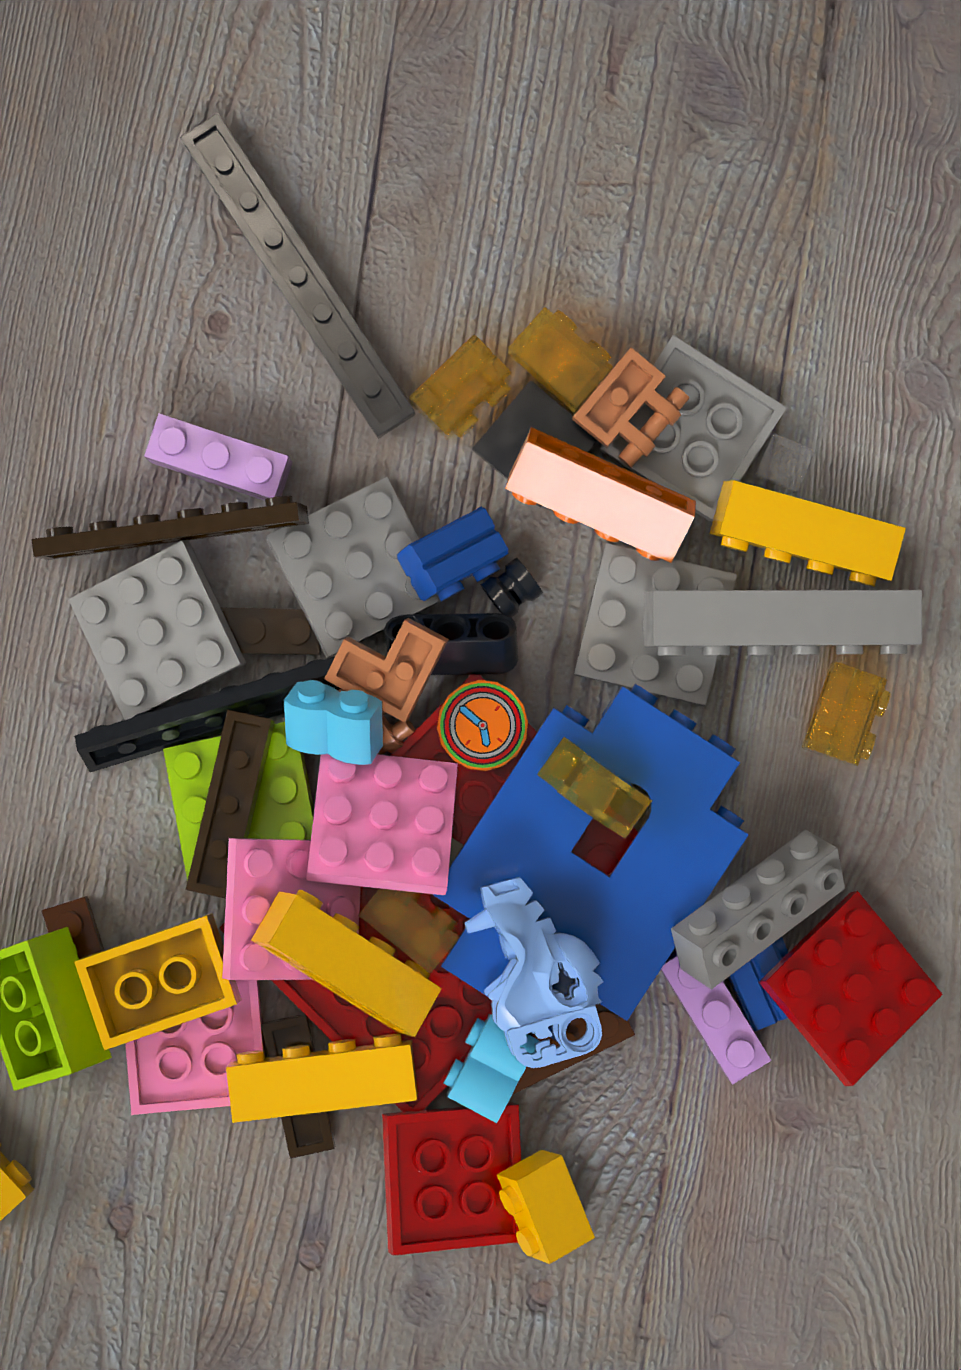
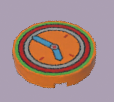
[437,680,528,771]

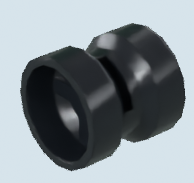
[480,558,543,617]

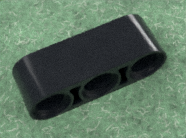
[384,613,518,675]

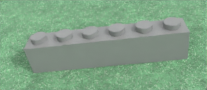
[644,590,922,656]

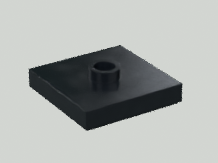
[472,380,597,508]

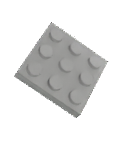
[599,335,787,522]
[266,477,441,658]
[68,540,246,720]
[574,543,737,706]

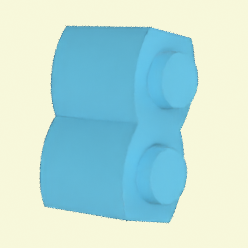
[284,680,383,765]
[443,1014,540,1123]

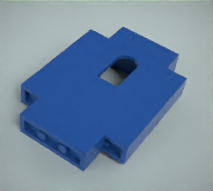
[432,684,749,1042]

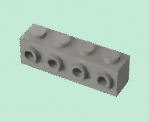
[671,829,845,990]

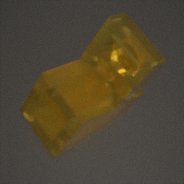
[537,737,653,838]

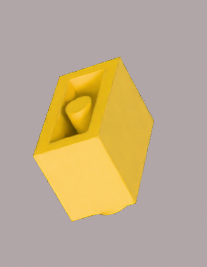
[497,1150,595,1264]

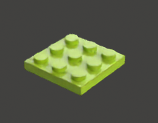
[163,722,314,881]

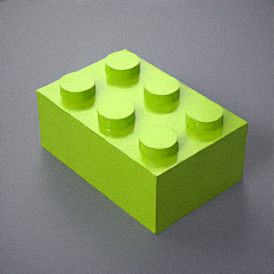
[0,927,112,1091]

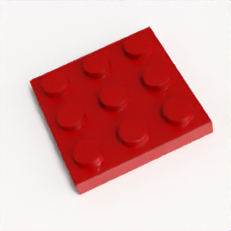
[759,891,943,1086]
[382,1102,521,1256]

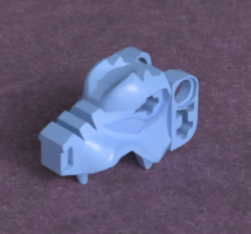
[465,877,604,1068]

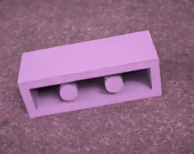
[144,413,292,501]
[661,950,772,1085]

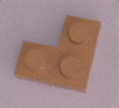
[324,618,449,722]

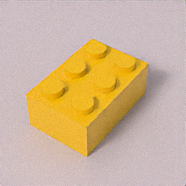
[74,913,242,1050]

